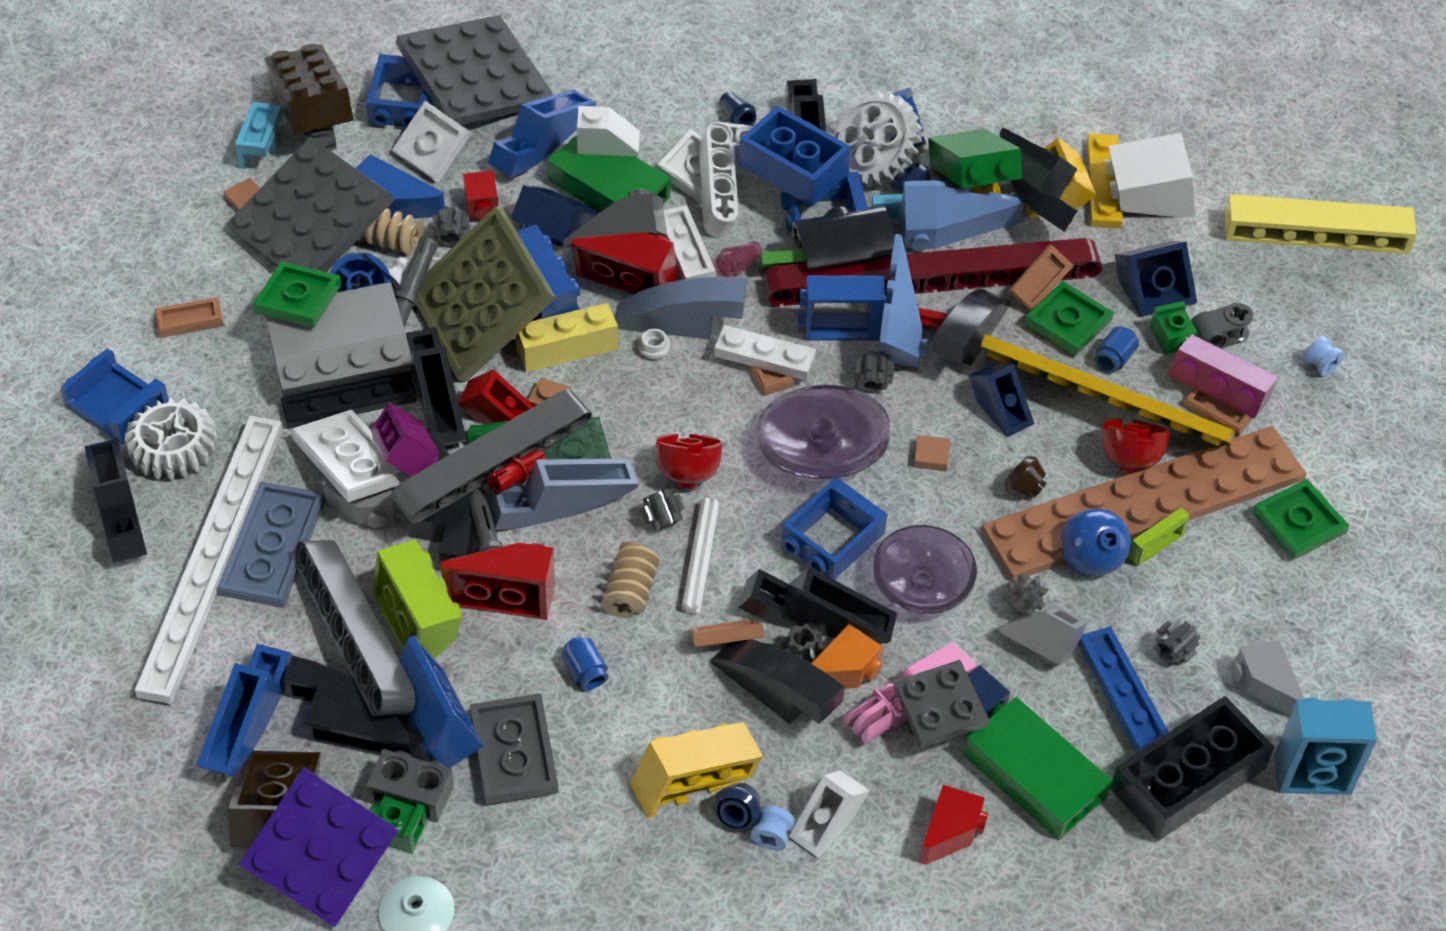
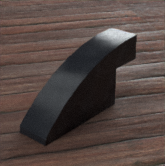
[785,79,827,133]
[999,127,1078,232]
[932,289,1011,366]
[406,327,467,446]
[84,438,147,563]
[407,439,472,571]
[738,567,898,644]
[711,639,845,725]
[283,655,414,757]

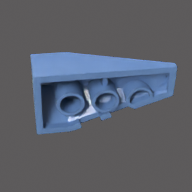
[899,180,1024,251]
[879,234,928,368]

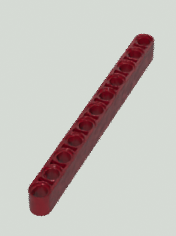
[764,238,1103,307]

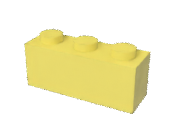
[516,303,618,372]

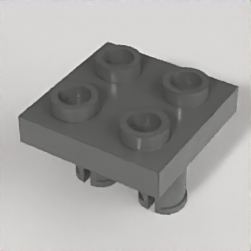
[893,659,989,748]

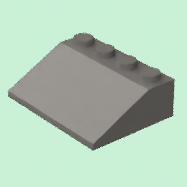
[265,282,413,398]

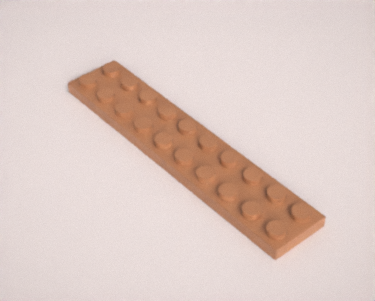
[981,426,1307,581]

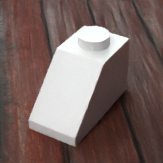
[577,106,640,157]
[789,770,869,858]

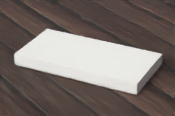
[291,410,410,502]

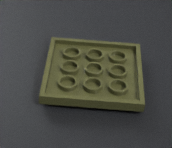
[417,206,556,382]

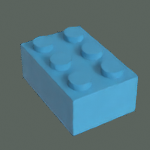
[1274,698,1377,795]

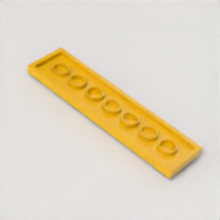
[981,334,1235,446]

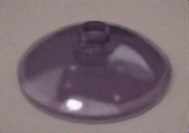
[873,525,977,614]

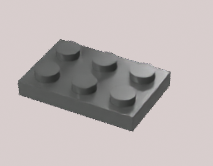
[470,693,559,805]

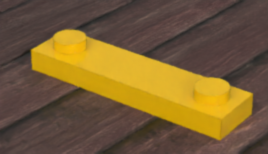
[1087,133,1123,229]

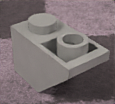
[999,606,1087,665]

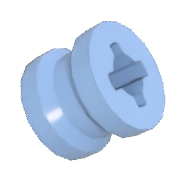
[1303,336,1345,377]
[751,805,795,851]

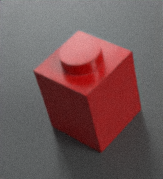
[463,170,498,220]

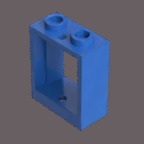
[366,54,433,128]
[780,172,868,233]
[798,276,886,341]
[781,477,888,580]

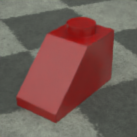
[458,369,535,424]
[919,784,989,865]

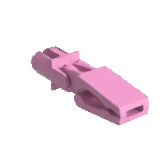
[843,642,977,745]

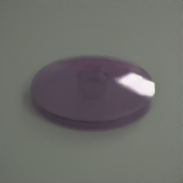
[758,385,890,479]

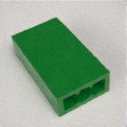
[928,129,1022,188]
[547,135,671,212]
[963,697,1113,840]

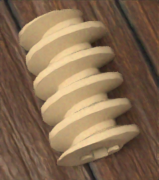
[357,208,424,255]
[601,541,660,618]

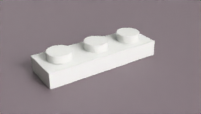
[664,205,716,280]
[714,325,816,381]

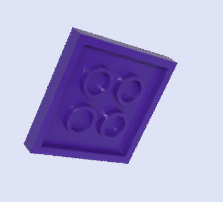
[238,768,399,927]

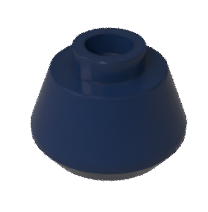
[892,162,931,194]
[713,783,761,831]

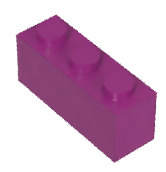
[1168,335,1279,419]
[371,402,439,476]

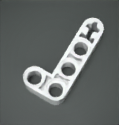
[699,122,752,238]

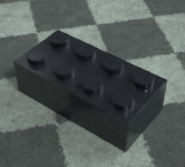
[1111,695,1275,841]

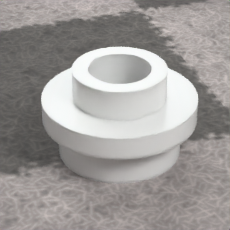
[638,329,670,359]

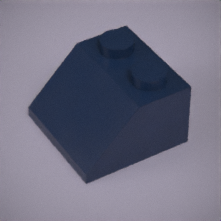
[510,185,599,247]
[1114,241,1198,317]

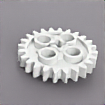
[830,90,922,187]

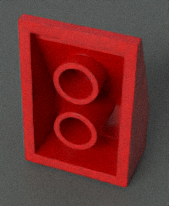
[571,232,677,295]
[441,543,555,620]

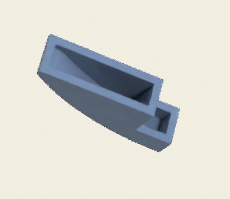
[616,277,747,339]
[488,458,639,530]

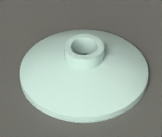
[378,876,455,931]

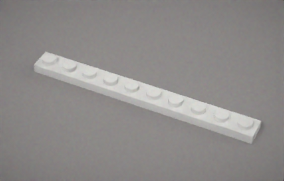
[135,416,283,705]

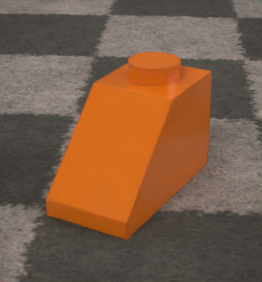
[811,624,883,689]

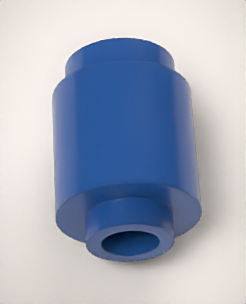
[1095,326,1139,373]
[561,637,609,691]

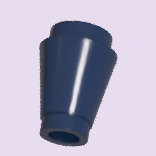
[720,91,757,126]

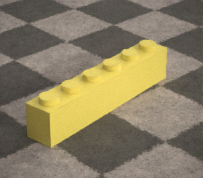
[1224,194,1417,254]

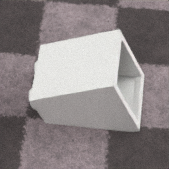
[1105,133,1195,218]

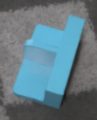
[235,102,283,169]

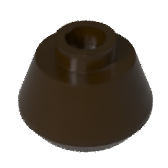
[1004,456,1047,499]

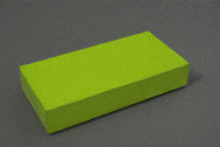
[1127,507,1189,566]

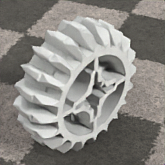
[125,397,217,481]

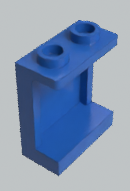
[61,348,169,445]

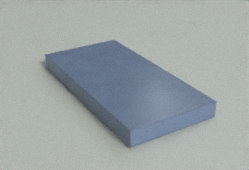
[216,481,325,608]

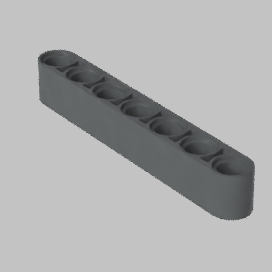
[391,389,592,524]
[294,540,415,716]

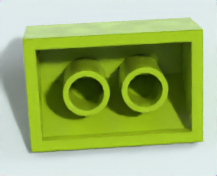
[372,539,462,658]

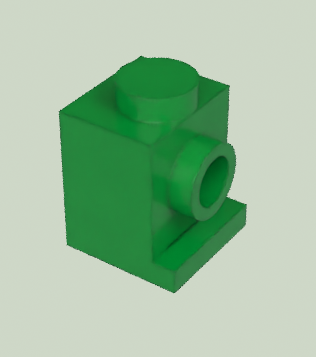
[1150,301,1198,355]
[369,796,427,854]

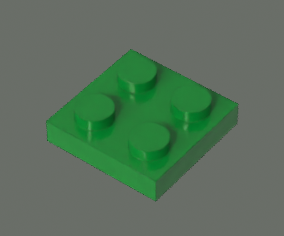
[253,261,341,328]
[1024,281,1114,356]
[1252,479,1350,560]

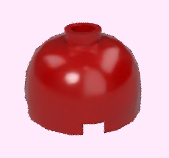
[1102,419,1170,474]
[656,434,722,489]

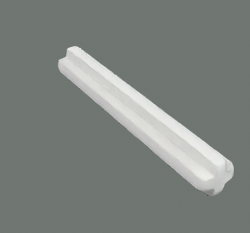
[682,497,719,614]

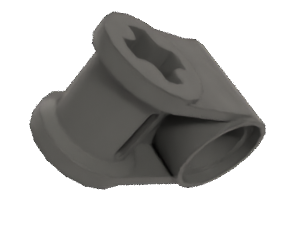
[1191,303,1253,349]

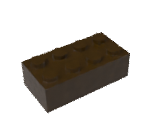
[264,44,354,135]

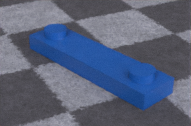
[1078,626,1169,753]

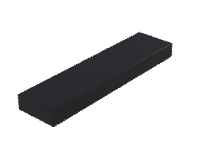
[280,372,417,429]

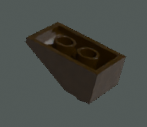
[228,750,321,850]

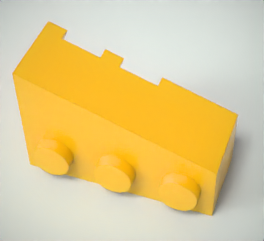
[629,722,763,819]

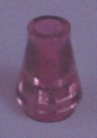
[716,241,763,277]

